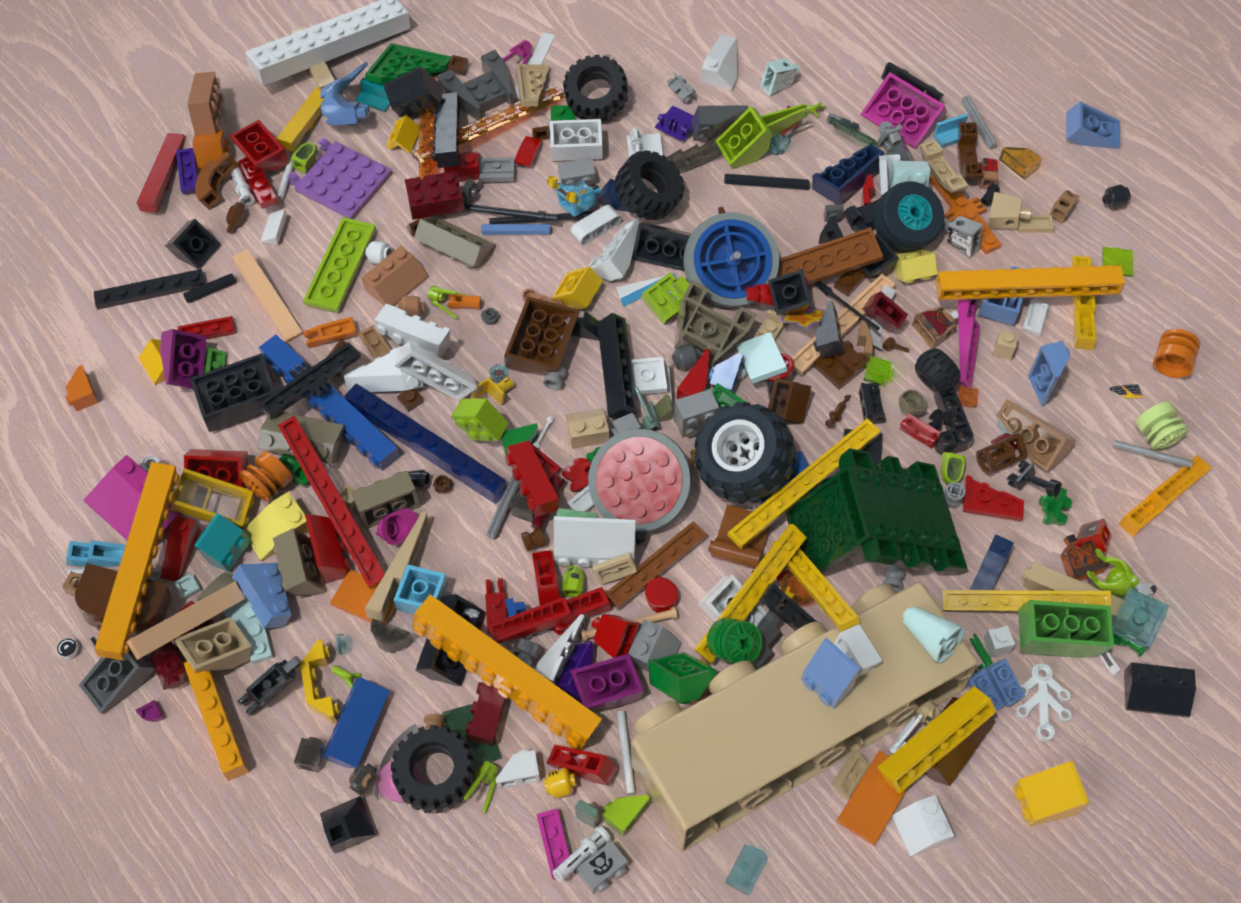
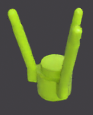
[428,285,470,319]
[464,761,499,814]

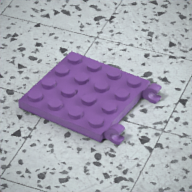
[287,137,392,219]

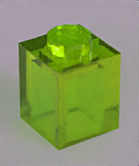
[863,356,894,387]

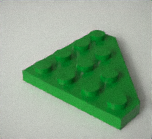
[365,43,451,83]

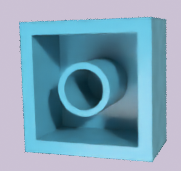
[394,564,448,614]

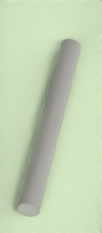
[1113,440,1193,468]

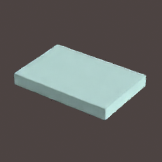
[736,332,787,384]

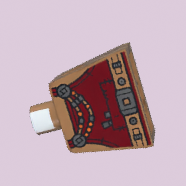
[912,307,958,349]

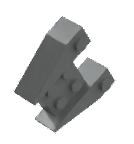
[437,50,514,122]

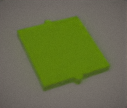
[1102,247,1133,277]

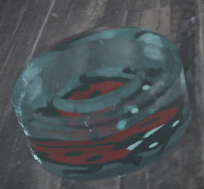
[489,364,508,383]
[335,633,346,655]

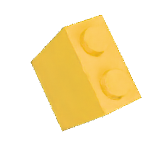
[1013,761,1090,827]

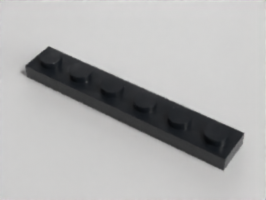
[94,269,205,310]

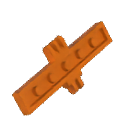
[929,175,1002,255]

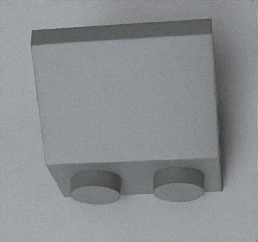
[628,619,681,672]

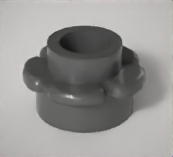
[481,308,499,325]

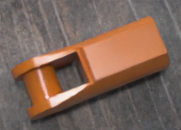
[447,294,481,309]

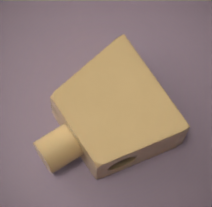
[989,192,1032,229]

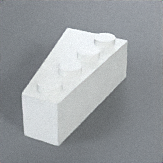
[374,304,450,358]

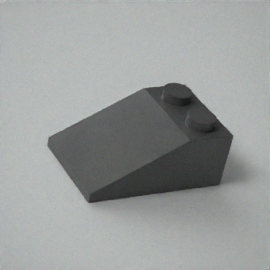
[691,105,748,142]
[79,649,156,714]

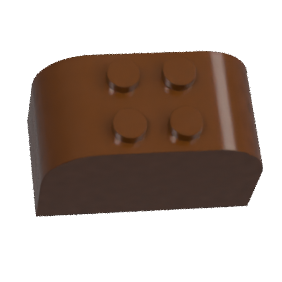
[75,563,172,637]

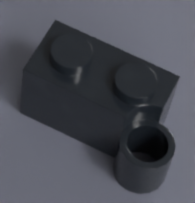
[844,200,878,233]

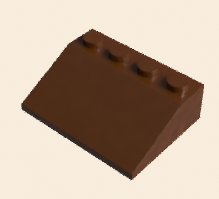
[504,296,580,372]

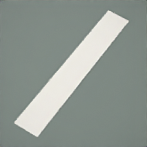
[512,32,555,99]

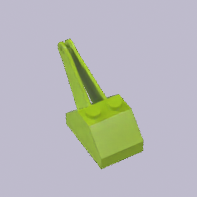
[715,104,810,168]

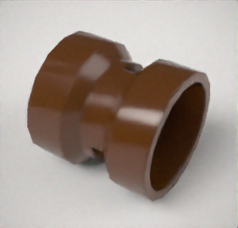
[521,527,546,552]

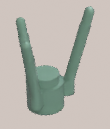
[635,387,661,431]

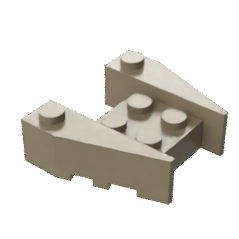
[674,280,757,368]

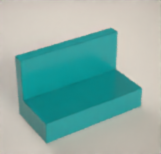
[355,77,390,112]

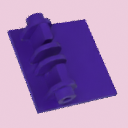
[655,105,693,142]

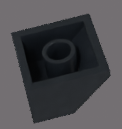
[165,219,220,269]

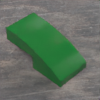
[279,454,309,487]

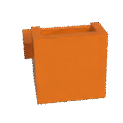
[192,129,231,169]

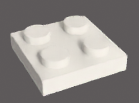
[631,357,667,395]

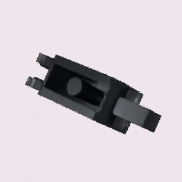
[237,656,303,716]

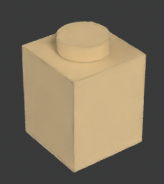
[992,329,1019,360]

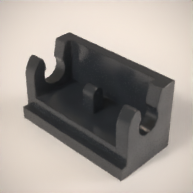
[858,383,886,424]

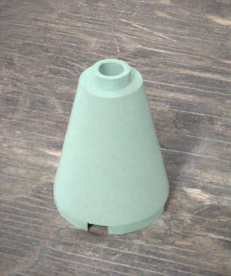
[902,606,965,663]

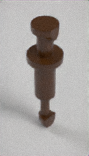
[825,395,851,428]

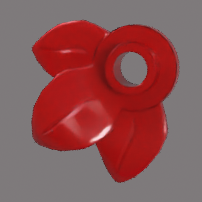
[561,458,591,491]

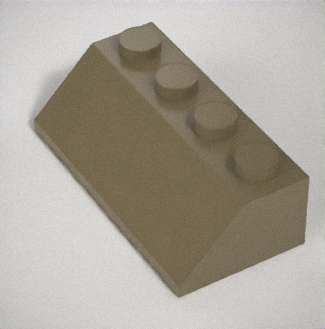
[414,217,496,268]
[257,412,345,464]

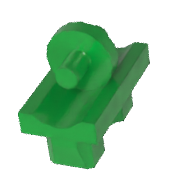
[1039,488,1073,526]

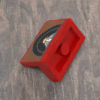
[1076,518,1112,553]

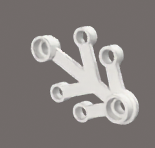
[1015,663,1072,742]

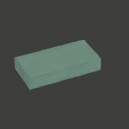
[575,800,599,829]

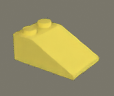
[243,492,309,562]

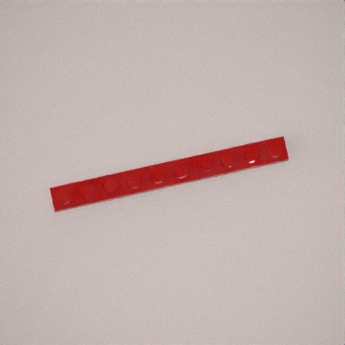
[278,415,385,589]

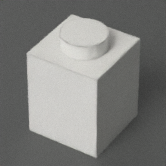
[983,626,1015,658]

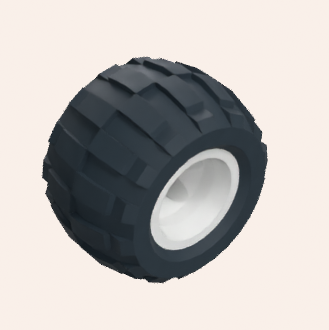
[694,402,796,504]

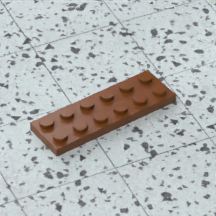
[776,227,883,285]

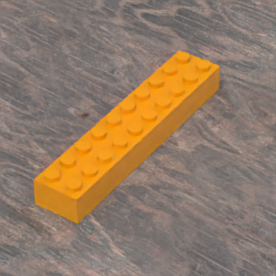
[412,594,602,750]

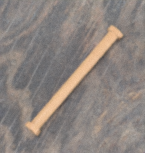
[580,607,677,642]

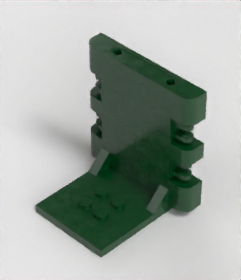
[786,448,968,574]

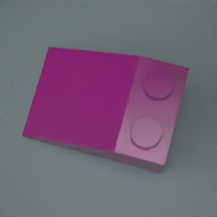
[160,329,207,389]
[570,654,644,710]

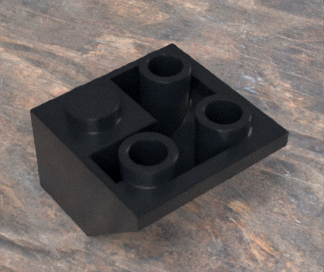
[320,796,376,854]

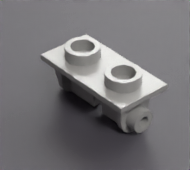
[667,72,698,104]

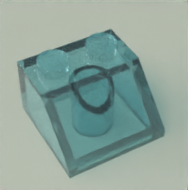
[1112,588,1169,649]

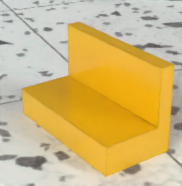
[386,115,421,153]

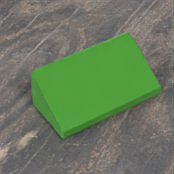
[204,347,227,373]

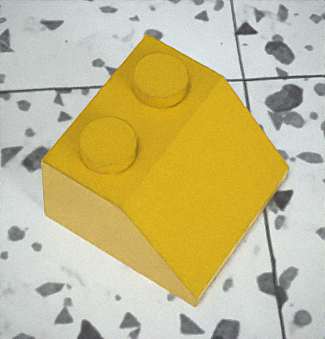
[551,267,603,309]

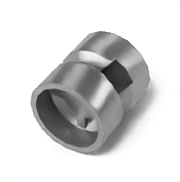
[512,638,541,668]

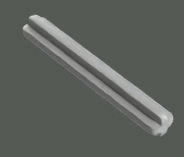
[961,95,997,149]
[486,475,520,539]

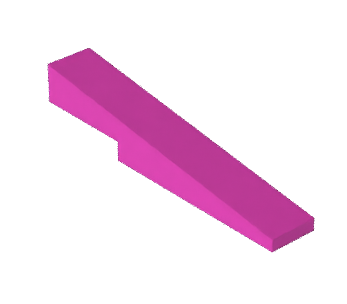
[958,299,980,390]

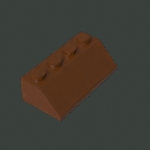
[924,697,995,786]

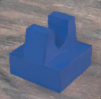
[505,598,526,617]

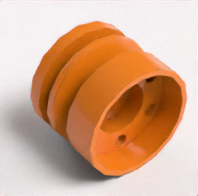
[1153,329,1201,378]
[240,451,293,503]

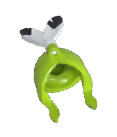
[1087,549,1157,611]

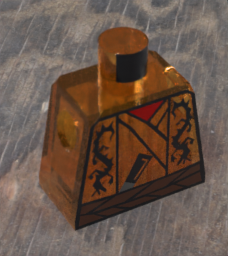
[1060,534,1110,581]

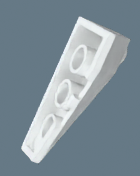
[701,34,737,90]
[588,218,639,281]
[344,347,424,393]
[533,614,585,684]

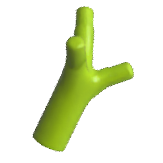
[801,102,826,118]
[331,665,361,689]

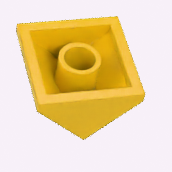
[138,339,165,386]

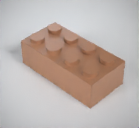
[187,71,224,136]

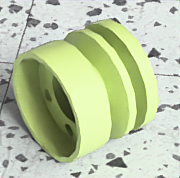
[1135,401,1189,451]

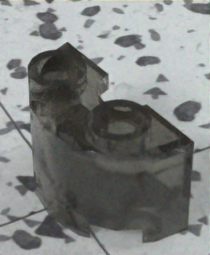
[370,618,413,653]

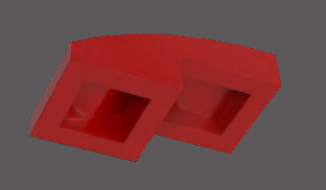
[514,136,542,167]
[861,174,875,206]

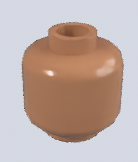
[398,296,424,317]

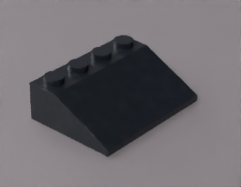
[190,353,276,432]

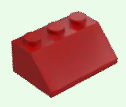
[229,120,289,171]
[183,449,248,494]
[305,514,350,584]

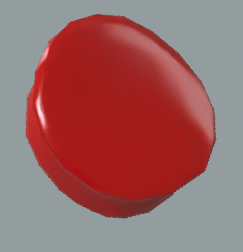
[645,577,679,613]

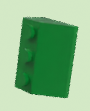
[648,652,716,704]

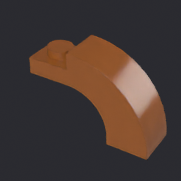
[195,151,239,210]

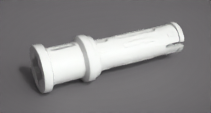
[231,163,255,207]
[553,826,611,882]

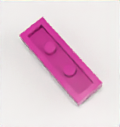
[536,808,574,880]

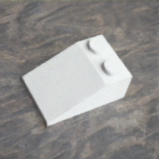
[697,575,767,627]

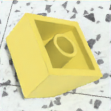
[893,249,938,283]

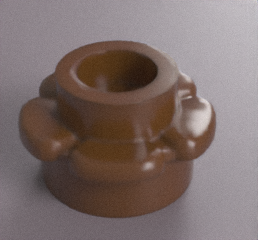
[433,475,452,493]

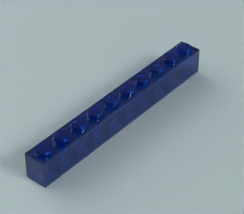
[344,383,507,504]

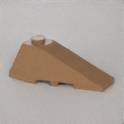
[996,399,1076,472]

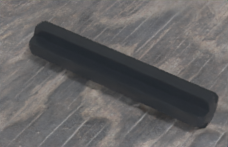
[183,273,236,303]

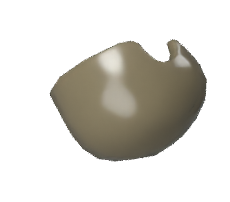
[898,389,928,417]

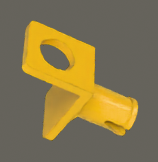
[471,377,514,405]

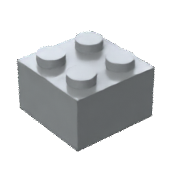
[674,389,719,438]

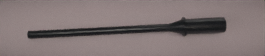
[813,281,880,330]

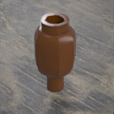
[226,202,246,234]

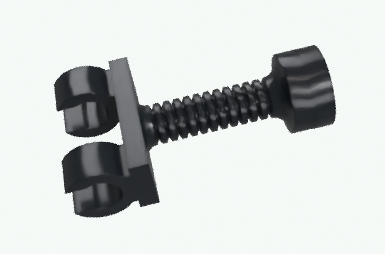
[1006,461,1062,496]

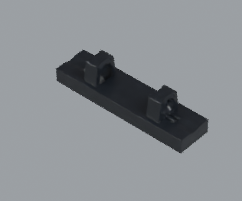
[881,62,944,102]
[759,583,828,631]

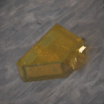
[999,147,1042,180]

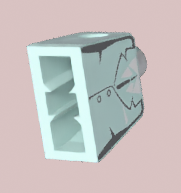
[760,58,800,97]

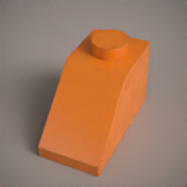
[65,365,98,411]

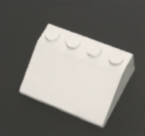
[554,516,635,569]

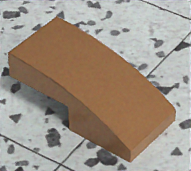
[857,320,873,363]

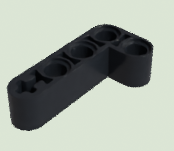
[933,388,974,455]

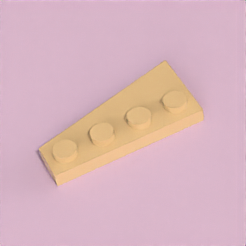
[516,64,549,107]

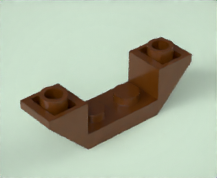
[957,122,984,178]

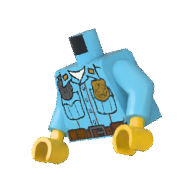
[547,176,601,217]

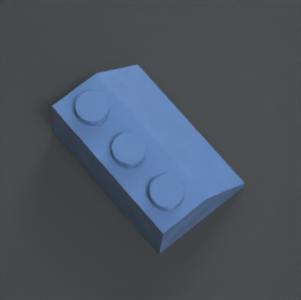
[1028,341,1070,407]

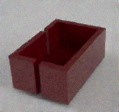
[405,171,464,220]

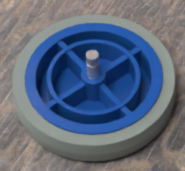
[684,212,779,308]

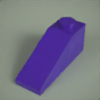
[555,641,594,703]

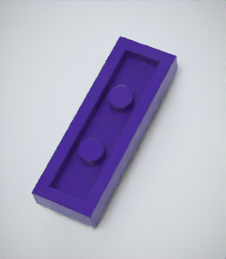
[176,148,198,194]

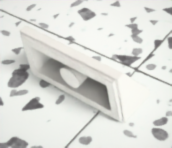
[260,210,287,245]

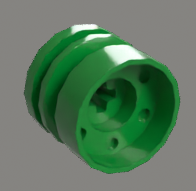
[707,618,762,664]

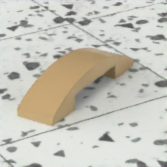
[920,140,969,193]

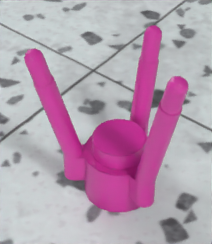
[502,40,533,78]

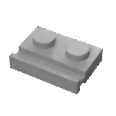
[479,158,514,182]

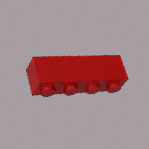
[505,440,559,517]

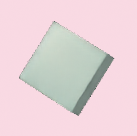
[173,573,201,601]

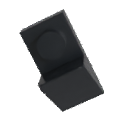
[818,216,844,244]
[571,311,599,341]

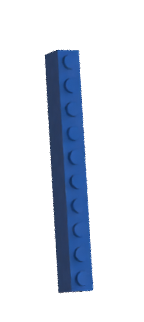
[259,334,400,471]

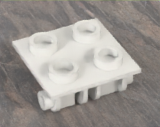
[626,128,663,157]

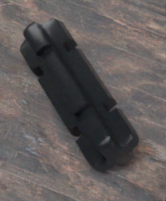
[827,113,859,133]

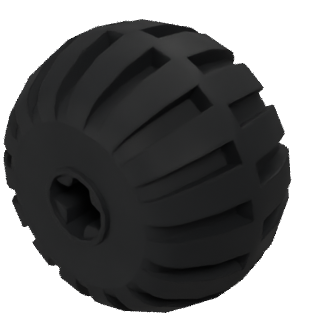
[915,348,961,393]

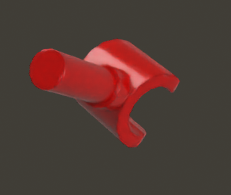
[552,622,573,635]

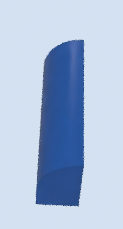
[321,677,390,769]

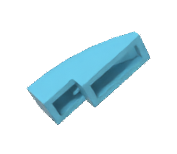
[66,540,126,567]

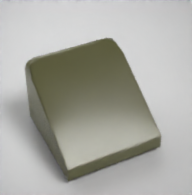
[655,394,673,422]

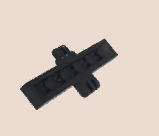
[259,342,361,420]

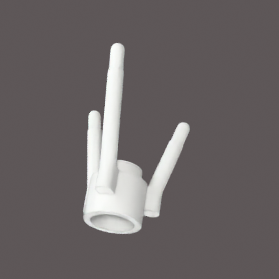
[888,714,923,754]

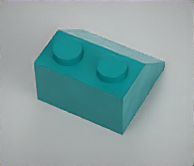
[194,513,251,572]

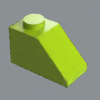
[602,795,650,837]

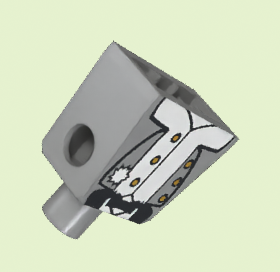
[943,216,983,258]

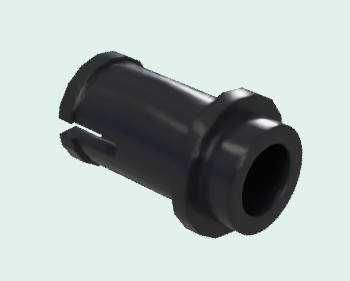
[980,184,1000,206]

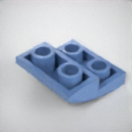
[968,659,1025,711]

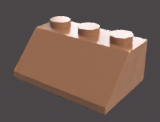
[362,246,428,306]

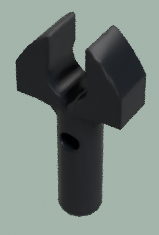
[928,407,957,430]

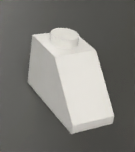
[496,749,540,789]

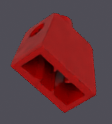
[591,614,640,658]

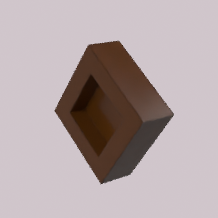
[447,55,468,75]
[397,389,424,412]

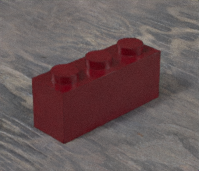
[465,682,505,747]

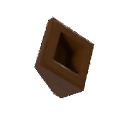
[532,126,550,140]
[407,217,425,236]

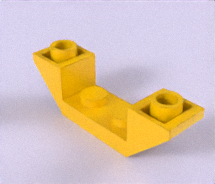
[300,639,340,724]

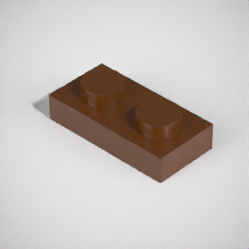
[834,268,867,297]

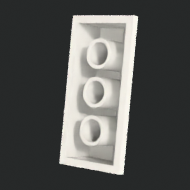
[394,341,477,401]

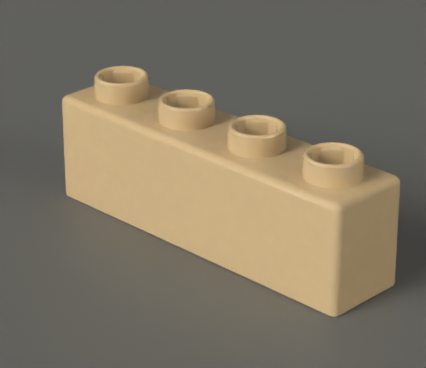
[631,582,979,851]

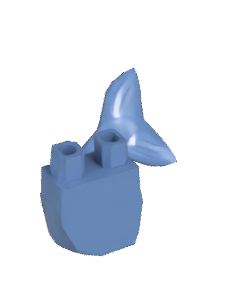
[320,62,370,126]

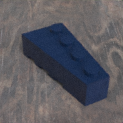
[812,144,884,204]

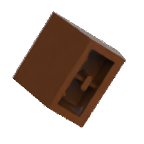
[768,378,812,423]

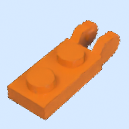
[304,317,358,348]

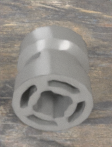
[543,366,566,390]
[944,482,965,508]
[883,566,905,592]

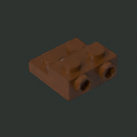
[813,339,867,390]

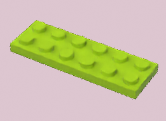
[303,217,376,313]

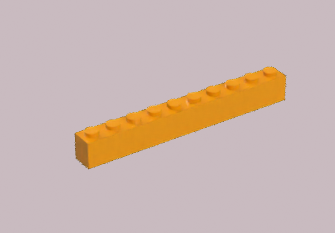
[935,265,1125,300]
[95,462,179,661]

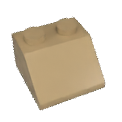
[565,409,609,449]

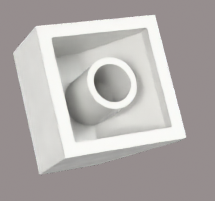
[892,795,954,857]

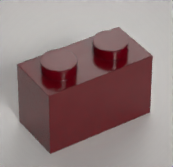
[862,291,908,332]

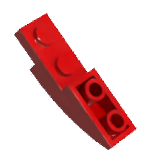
[238,157,279,209]

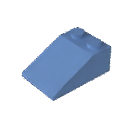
[1066,101,1120,149]
[801,638,860,709]

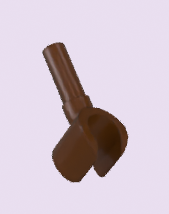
[882,337,909,353]

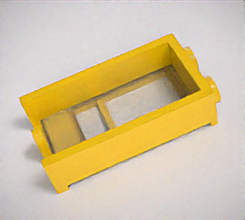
[169,468,254,528]

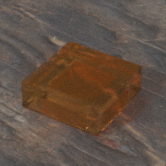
[958,386,978,408]

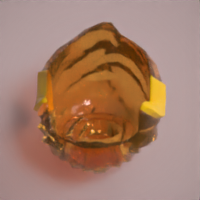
[780,573,814,605]

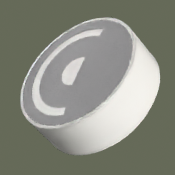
[56,638,79,660]

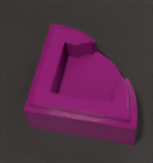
[135,700,165,722]

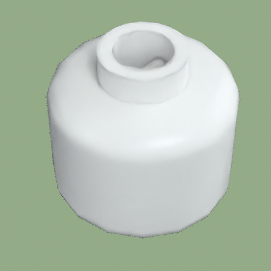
[366,241,393,264]

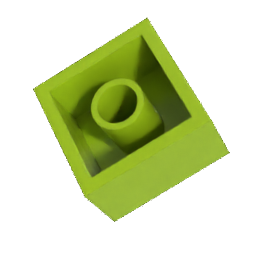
[451,399,509,442]

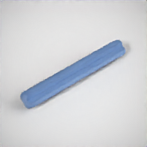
[481,224,551,235]

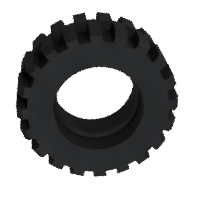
[563,54,629,123]
[615,150,684,220]
[391,725,476,813]

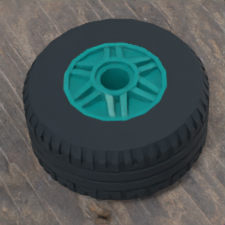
[873,181,945,253]

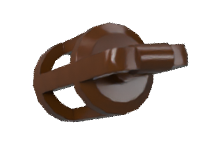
[976,433,1028,475]

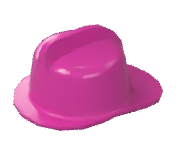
[376,508,418,545]

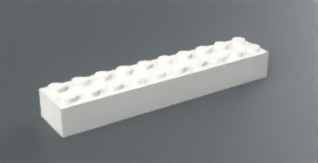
[245,0,410,86]

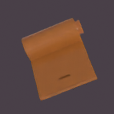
[708,504,770,569]

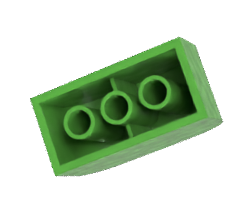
[1018,600,1114,658]

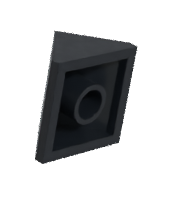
[861,233,899,279]
[768,269,812,315]

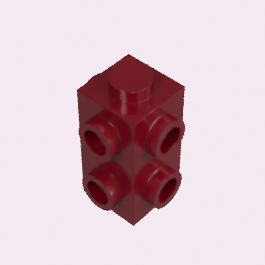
[150,641,187,690]

